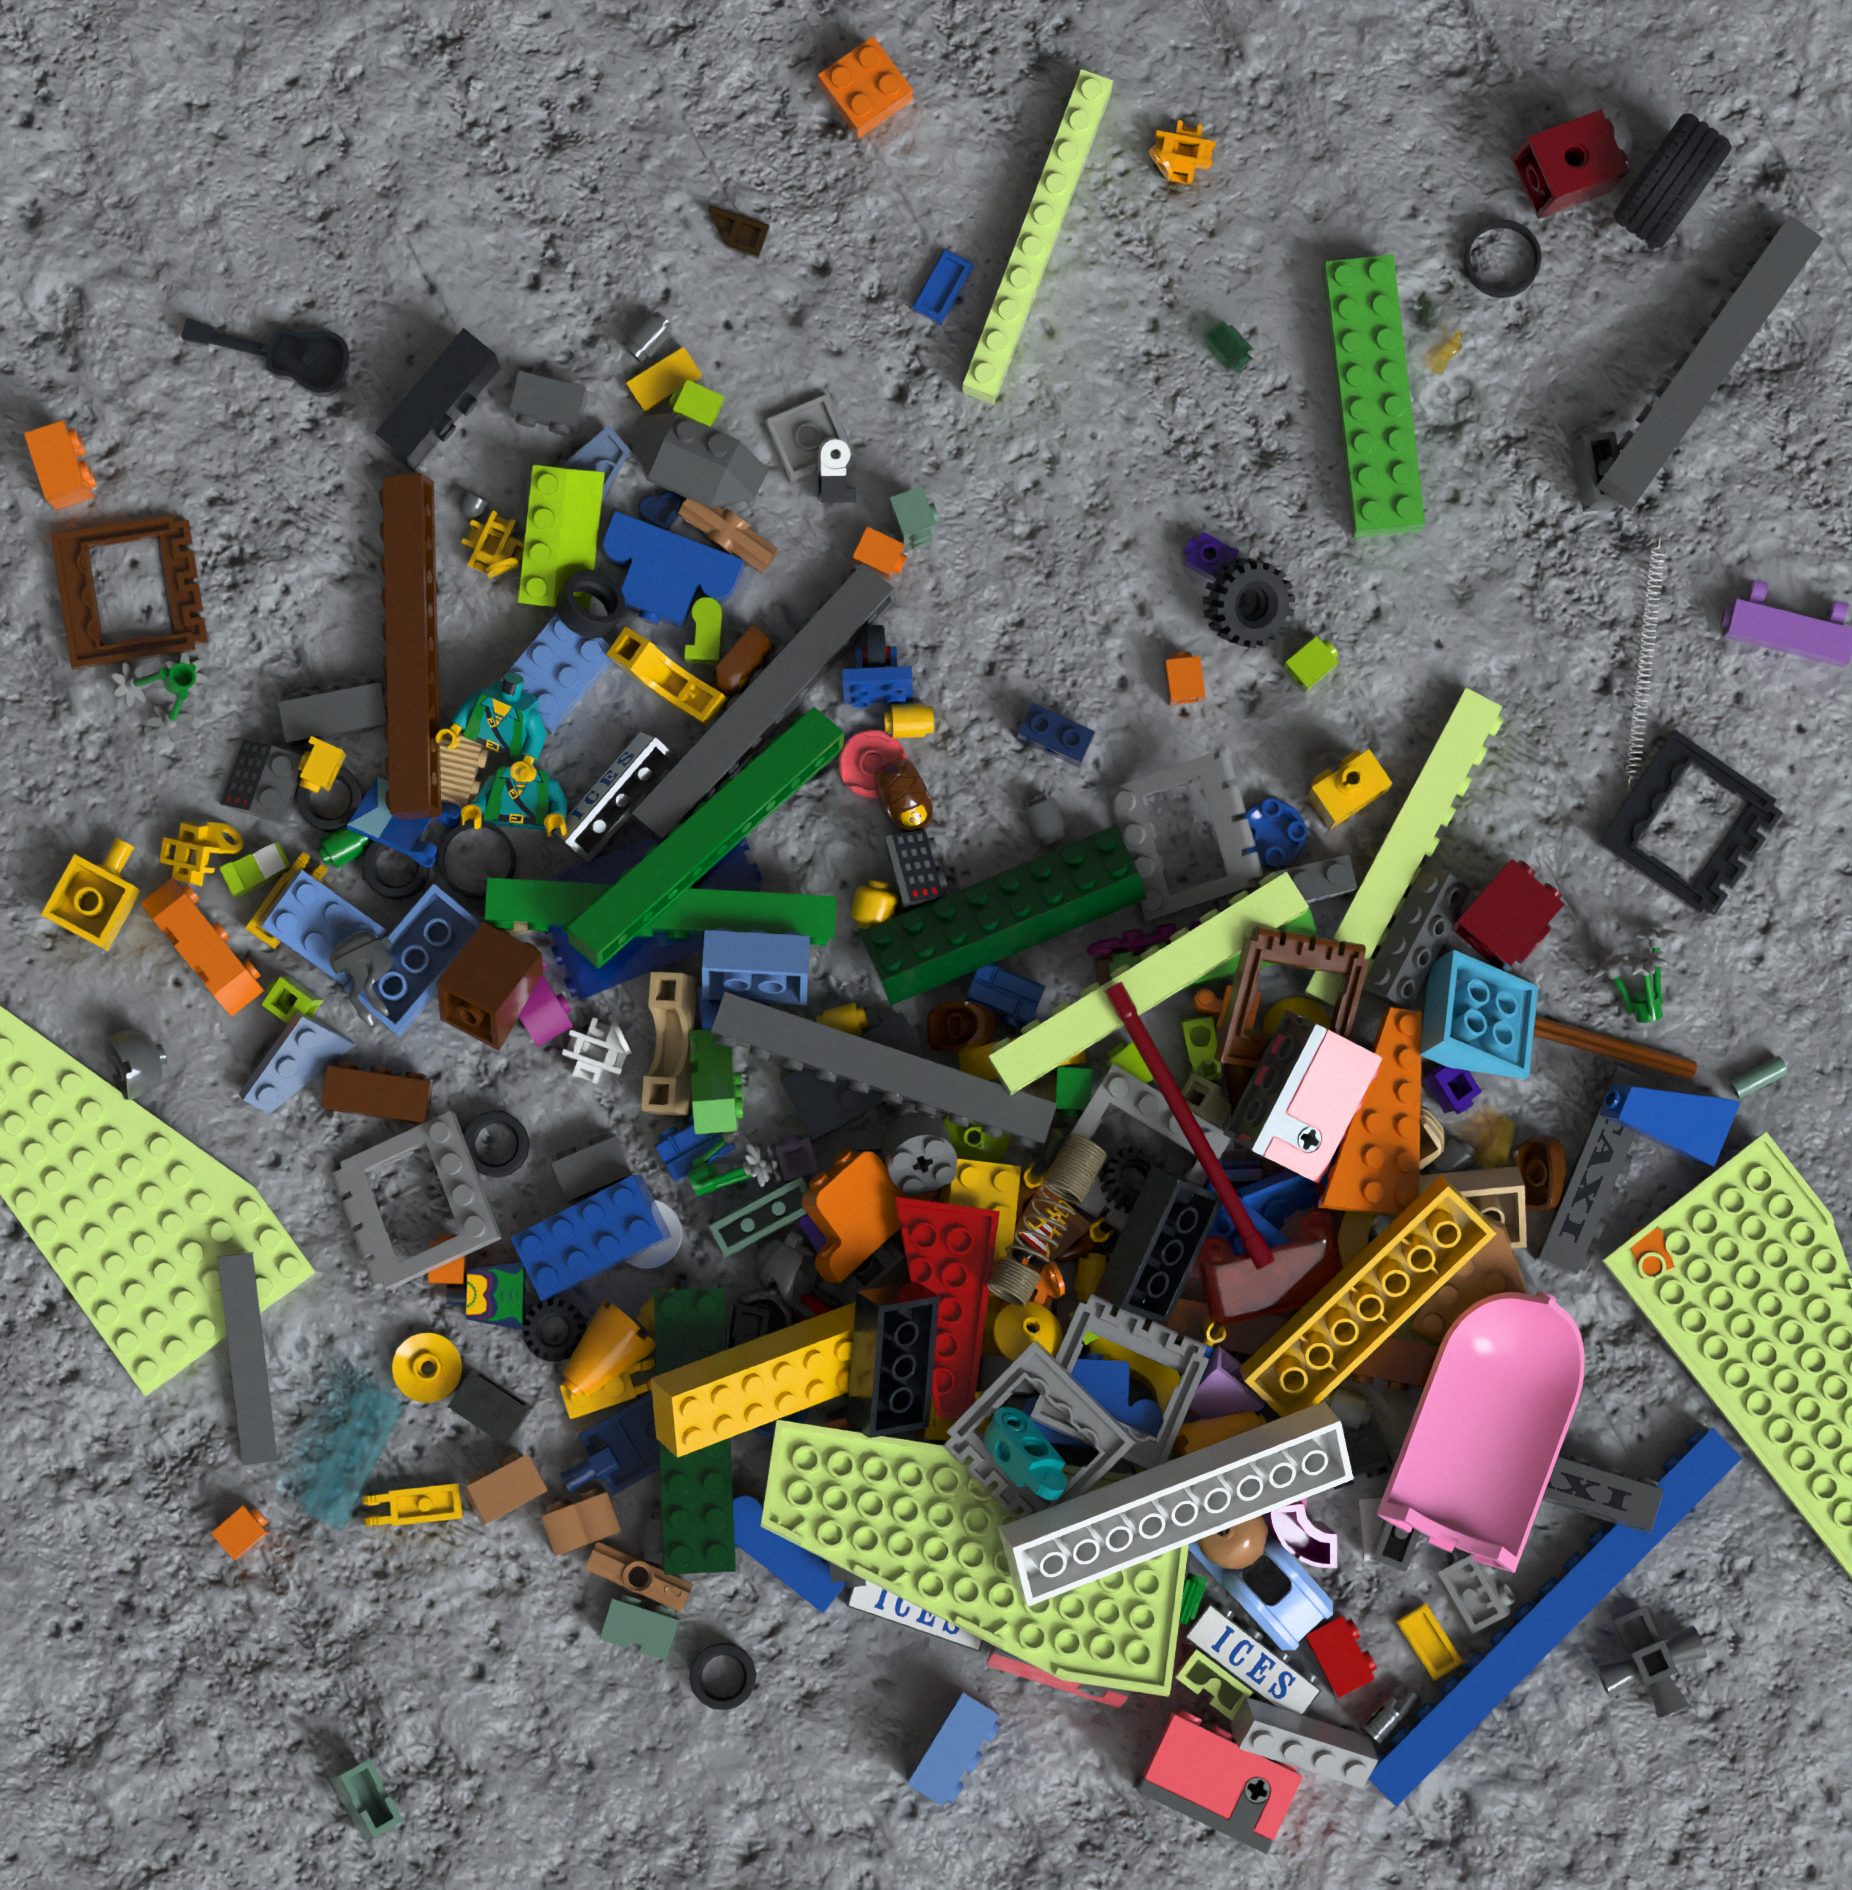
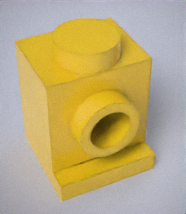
[298,736,346,794]

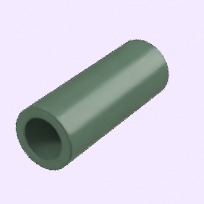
[1729,1056,1788,1099]

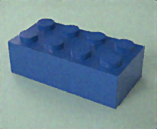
[510,1175,672,1301]

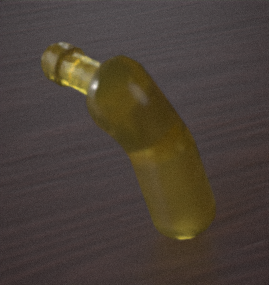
[1432,331,1462,375]

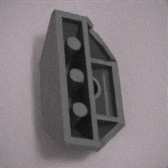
[629,413,768,508]

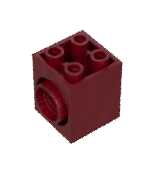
[1511,109,1629,219]
[1451,859,1565,971]

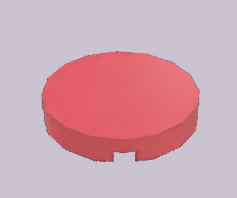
[839,730,907,799]

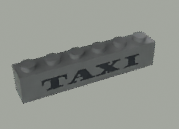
[1535,1066,1657,1276]
[1542,1456,1664,1534]

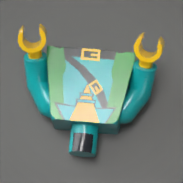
[436,673,547,782]
[461,760,568,837]

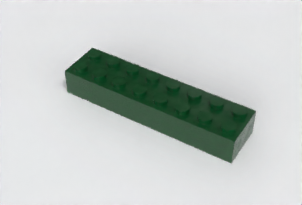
[859,825,1147,1006]
[654,1288,736,1575]

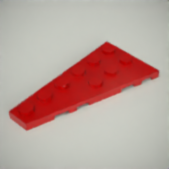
[895,1197,1000,1420]

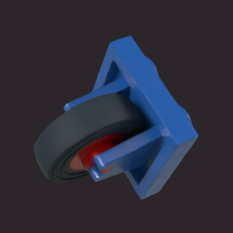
[842,625,913,708]

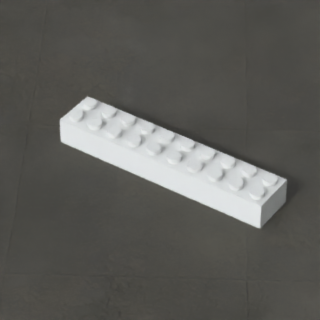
[998,1402,1353,1606]

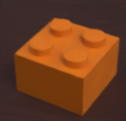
[818,36,913,139]
[24,420,97,511]

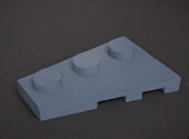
[560,425,631,500]
[239,1011,355,1114]

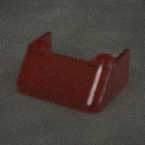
[1195,1180,1343,1324]

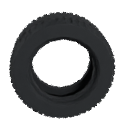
[1613,114,1732,248]

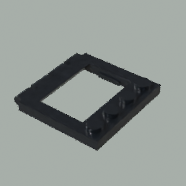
[1596,729,1783,916]

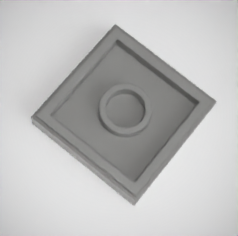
[764,393,854,483]

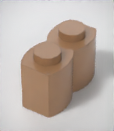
[541,1488,622,1556]

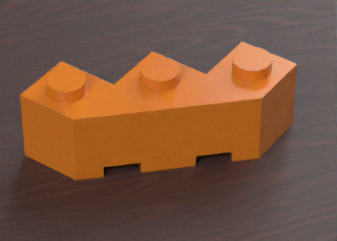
[141,877,264,1017]

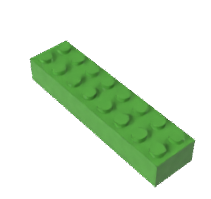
[1322,254,1425,538]

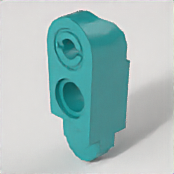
[984,1407,1067,1501]

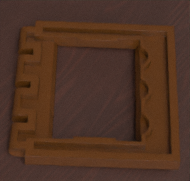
[50,515,208,670]
[1214,926,1370,1068]

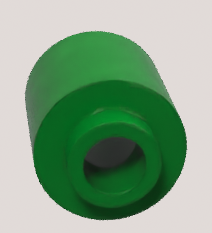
[317,825,370,869]

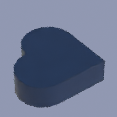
[638,491,683,531]

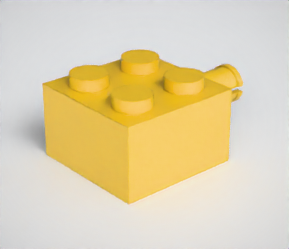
[1306,749,1393,830]
[41,837,141,952]

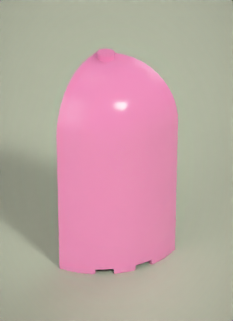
[1377,1292,1585,1573]

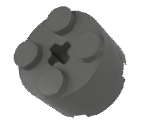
[880,1112,957,1197]

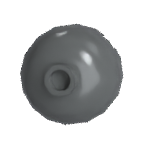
[105,1029,167,1100]

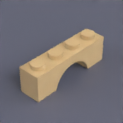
[641,972,698,1116]

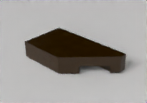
[708,205,770,259]

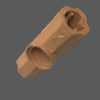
[678,498,779,575]
[585,1541,694,1612]

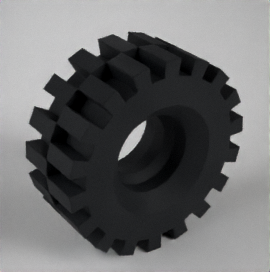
[1203,558,1295,648]

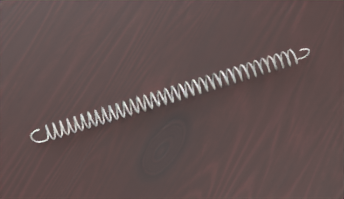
[1625,537,1665,793]

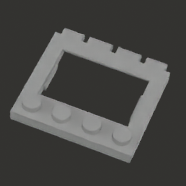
[1109,752,1264,922]
[1048,1064,1231,1232]
[332,1111,502,1290]
[1029,1293,1209,1471]
[943,1340,1137,1520]

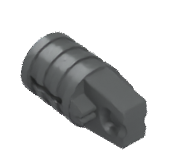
[1357,1681,1418,1745]

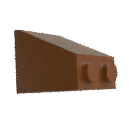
[437,922,543,1051]

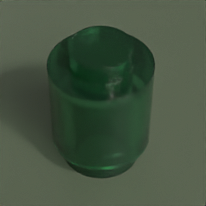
[1203,321,1254,372]

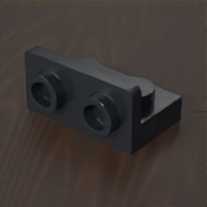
[1334,1423,1393,1490]

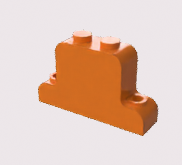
[802,1149,938,1283]

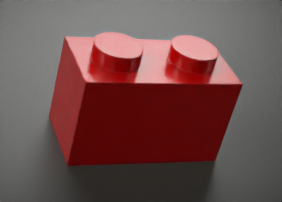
[1304,1615,1377,1698]

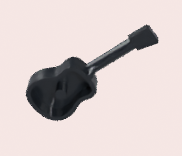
[181,318,350,397]

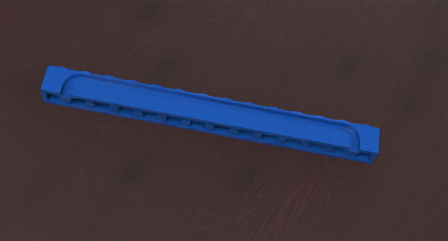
[1368,1428,1742,1807]

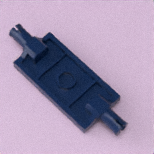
[560,1392,660,1496]

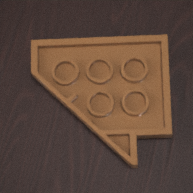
[1411,1212,1530,1343]

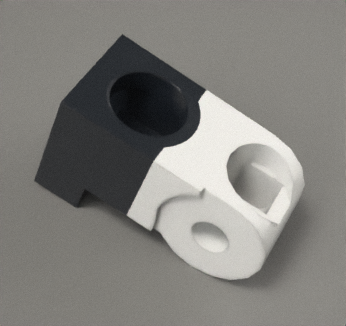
[817,437,856,503]

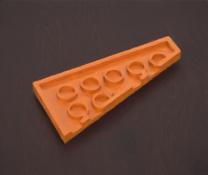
[1317,1007,1422,1217]

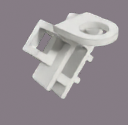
[562,1018,632,1084]

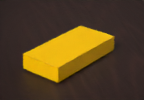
[626,347,702,413]
[1395,1603,1464,1681]

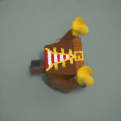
[1012,1162,1115,1264]

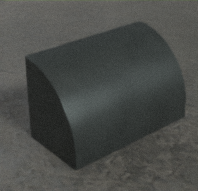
[447,1369,533,1446]

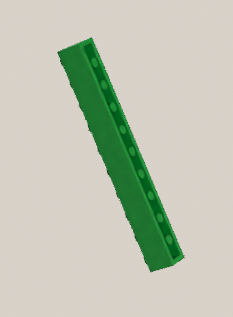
[567,707,844,969]
[485,878,837,947]

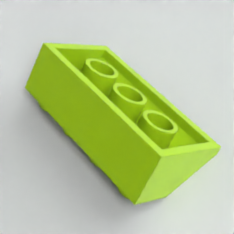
[518,464,605,609]

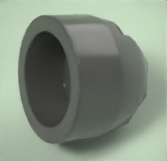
[459,489,489,518]

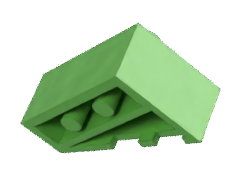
[689,1029,744,1134]

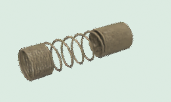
[986,1134,1107,1306]

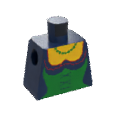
[446,1262,526,1330]

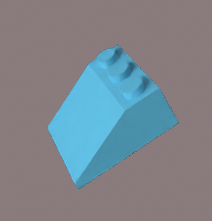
[1419,949,1538,1079]

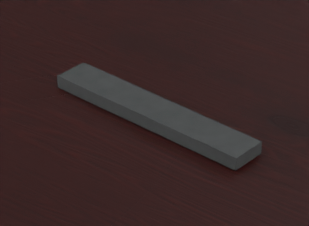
[218,1252,278,1465]

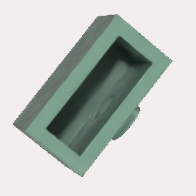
[889,486,940,550]

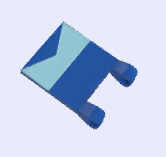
[347,776,461,868]

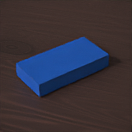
[912,249,974,326]

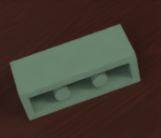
[709,1177,808,1259]

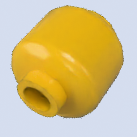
[850,879,899,929]

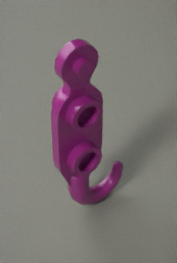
[1086,921,1201,957]

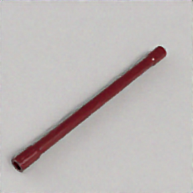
[1103,981,1275,1270]

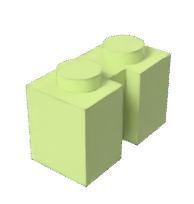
[1174,1648,1253,1720]

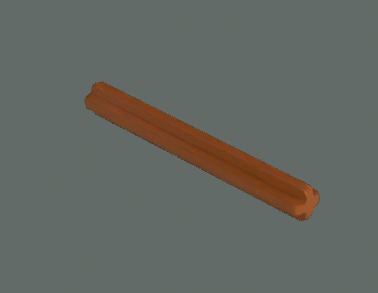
[1533,1016,1697,1080]

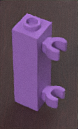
[1721,580,1852,668]

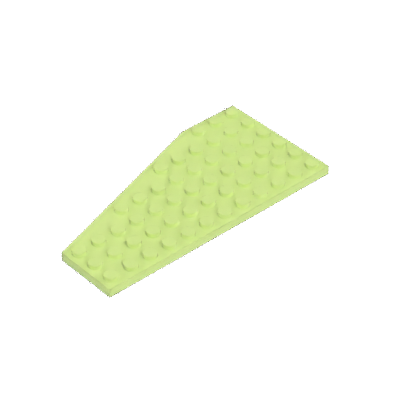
[0,1006,316,1396]
[1601,1132,1852,1579]
[760,1420,1189,1697]

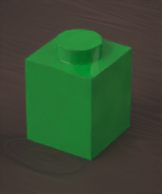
[1055,1067,1092,1119]

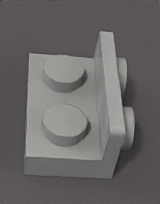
[1438,1554,1516,1634]

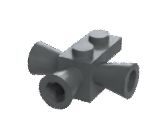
[1596,1606,1707,1718]

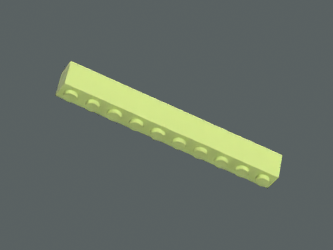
[962,69,1113,404]
[1303,687,1504,1010]
[988,872,1309,1096]

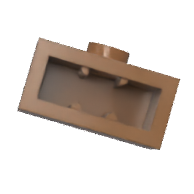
[463,1452,548,1527]

